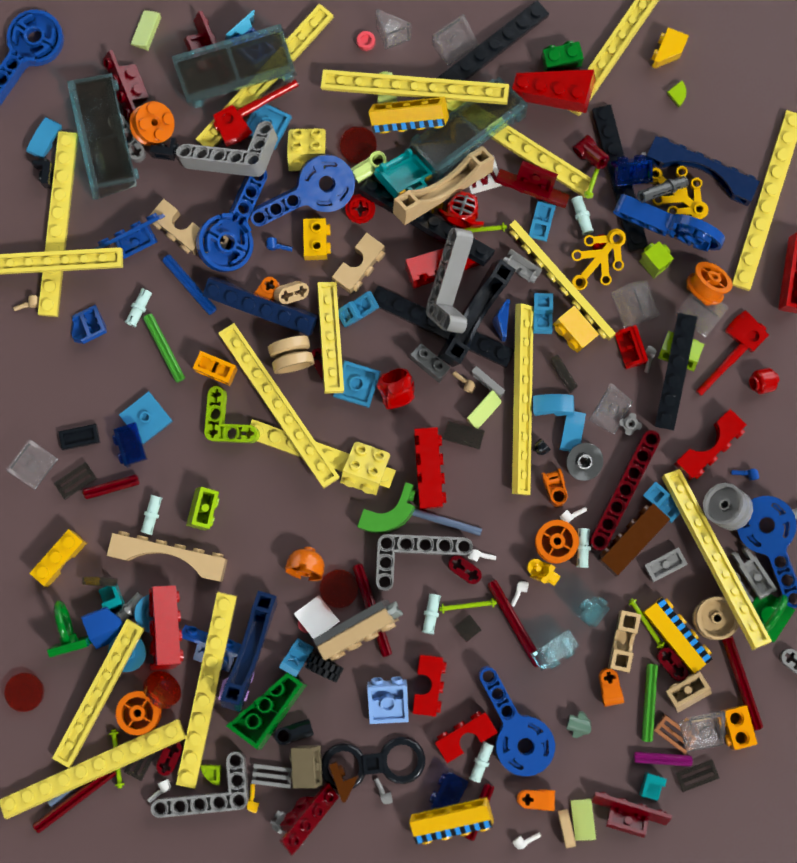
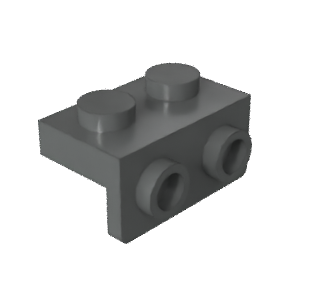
[410,343,451,383]

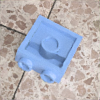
[367,676,409,724]

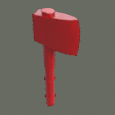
[213,80,299,147]
[696,310,769,396]

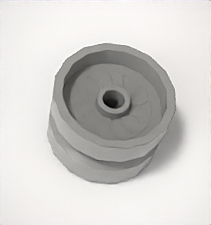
[703,483,753,531]

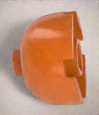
[285,547,325,581]

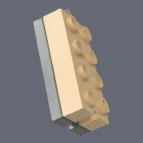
[313,600,403,661]

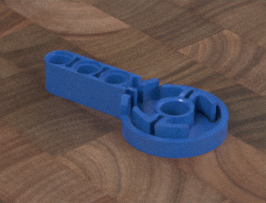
[0,10,64,105]
[249,154,355,226]
[196,171,267,272]
[613,194,725,252]
[737,496,797,608]
[478,666,555,776]

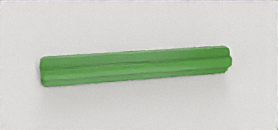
[143,313,185,383]
[642,664,658,742]

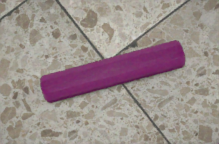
[634,752,693,766]

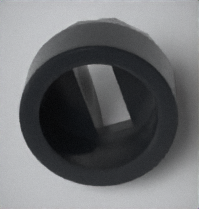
[534,438,551,455]

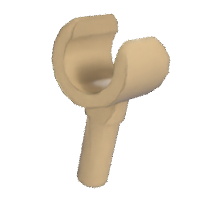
[13,295,39,311]
[453,371,476,394]

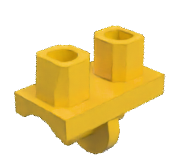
[527,559,560,586]

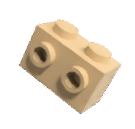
[666,672,712,713]

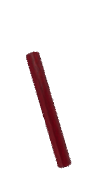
[353,564,392,657]
[487,580,544,667]
[722,636,763,731]
[33,770,116,833]

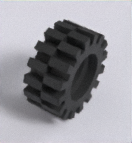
[305,653,343,683]

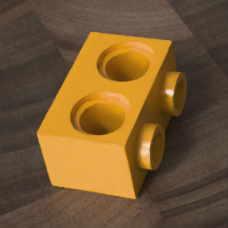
[193,351,238,386]
[719,705,757,750]

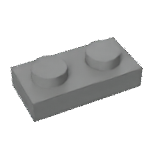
[644,547,688,582]

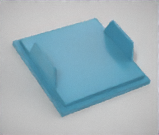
[225,10,255,44]

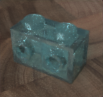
[577,596,610,628]
[531,629,579,670]

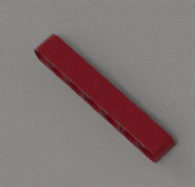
[589,430,660,551]

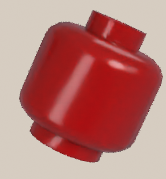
[749,368,779,394]

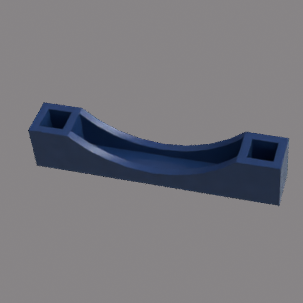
[645,136,760,206]
[202,276,319,336]
[220,591,277,712]

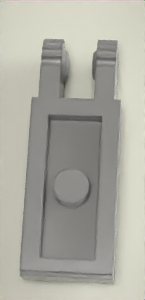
[731,545,777,600]

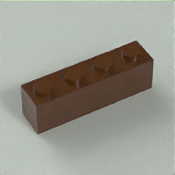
[599,503,670,576]

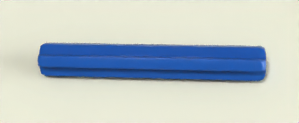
[162,254,217,315]

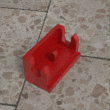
[615,325,648,370]

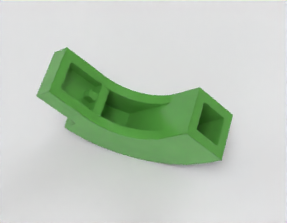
[357,482,416,534]

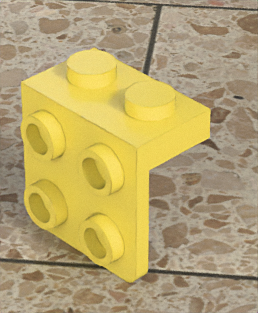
[287,128,326,171]
[340,442,390,495]

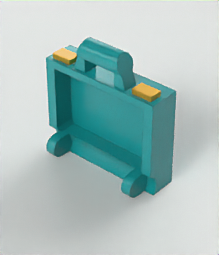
[374,148,433,198]

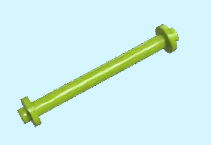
[584,168,599,199]
[464,222,507,232]
[439,598,497,614]
[628,598,665,649]
[109,730,125,788]

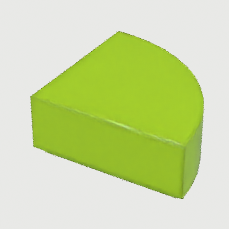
[667,81,686,107]
[201,765,221,785]

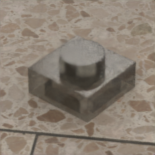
[455,615,481,642]

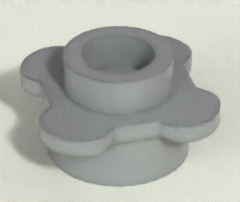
[619,413,642,436]

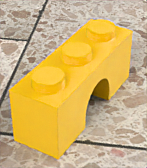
[29,529,87,587]

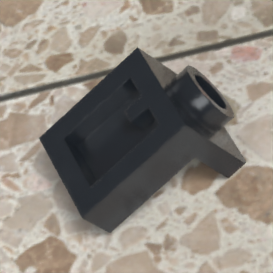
[150,137,180,161]
[32,158,54,189]

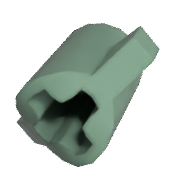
[566,711,591,738]

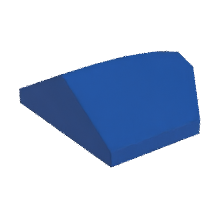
[492,299,510,342]
[71,304,107,344]
[81,607,123,649]

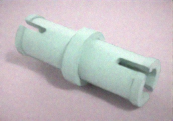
[571,196,594,235]
[125,288,152,327]
[140,495,163,535]
[576,528,591,568]
[422,594,441,635]
[469,741,494,783]

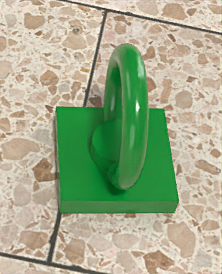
[752,594,795,643]
[47,600,91,658]

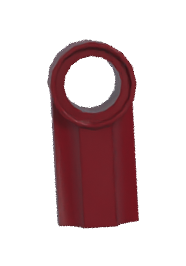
[572,135,610,169]

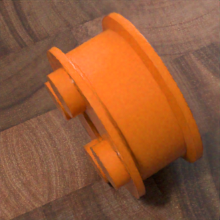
[129,101,175,146]
[686,262,732,306]
[535,520,579,564]
[116,691,162,735]

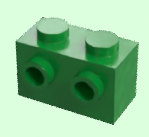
[541,41,584,72]

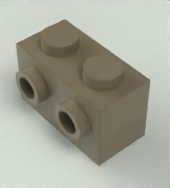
[289,745,323,788]

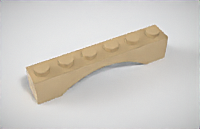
[393,146,495,225]
[107,531,227,582]

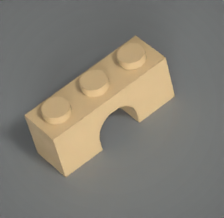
[149,199,204,255]
[332,232,385,294]
[608,610,641,673]

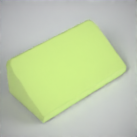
[131,11,161,51]
[467,390,501,429]
[570,798,596,841]

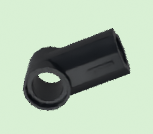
[274,719,314,745]

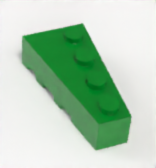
[226,672,307,750]

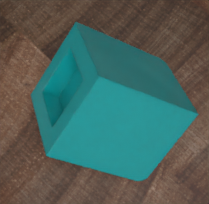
[99,582,125,610]
[639,772,667,801]

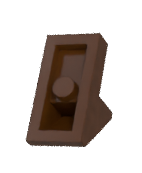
[329,762,359,803]

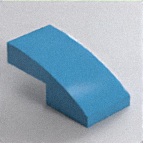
[26,117,62,158]
[529,201,556,242]
[338,291,380,328]
[533,293,553,334]
[533,394,574,416]
[560,411,586,451]
[643,482,680,523]
[279,638,314,677]

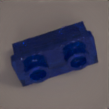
[610,155,653,186]
[112,422,147,467]
[429,771,469,809]

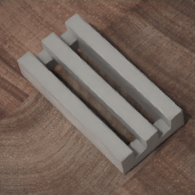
[471,366,505,398]
[251,763,292,788]

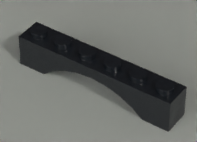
[437,259,516,367]
[654,313,698,430]

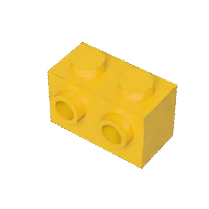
[303,218,331,260]
[553,306,599,353]

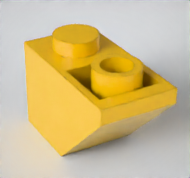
[651,27,689,68]

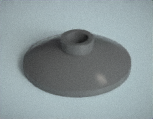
[566,443,603,481]

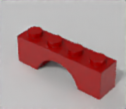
[674,409,747,480]

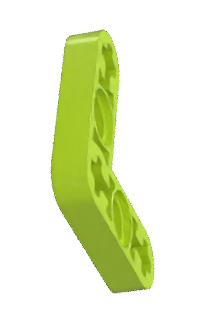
[204,386,260,443]

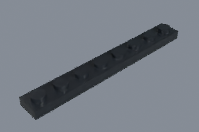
[437,0,549,81]
[592,104,648,252]
[358,178,495,267]
[373,286,514,368]

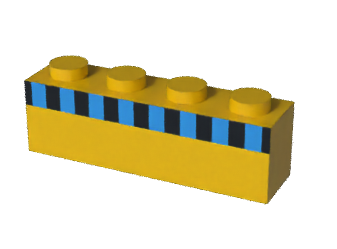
[369,97,449,134]
[642,597,712,674]
[409,797,494,844]

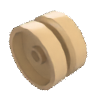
[268,336,315,374]
[692,597,739,640]

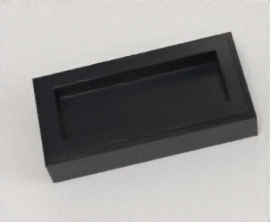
[58,424,100,451]

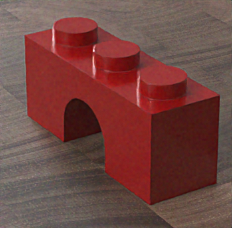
[412,655,447,717]
[435,710,498,763]

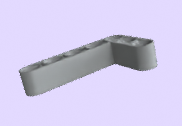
[176,121,278,177]
[426,228,473,333]
[376,534,473,591]
[150,751,249,818]

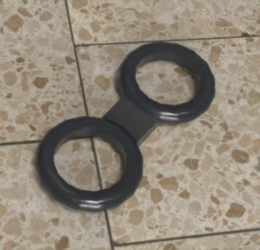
[321,737,426,790]

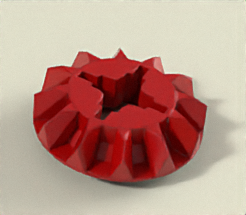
[345,194,375,224]

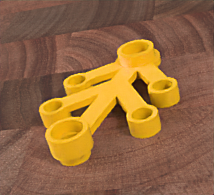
[646,166,708,220]
[571,229,626,290]

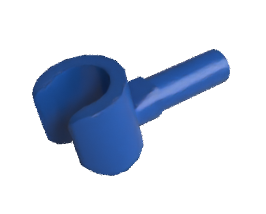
[266,237,293,252]
[731,469,759,481]

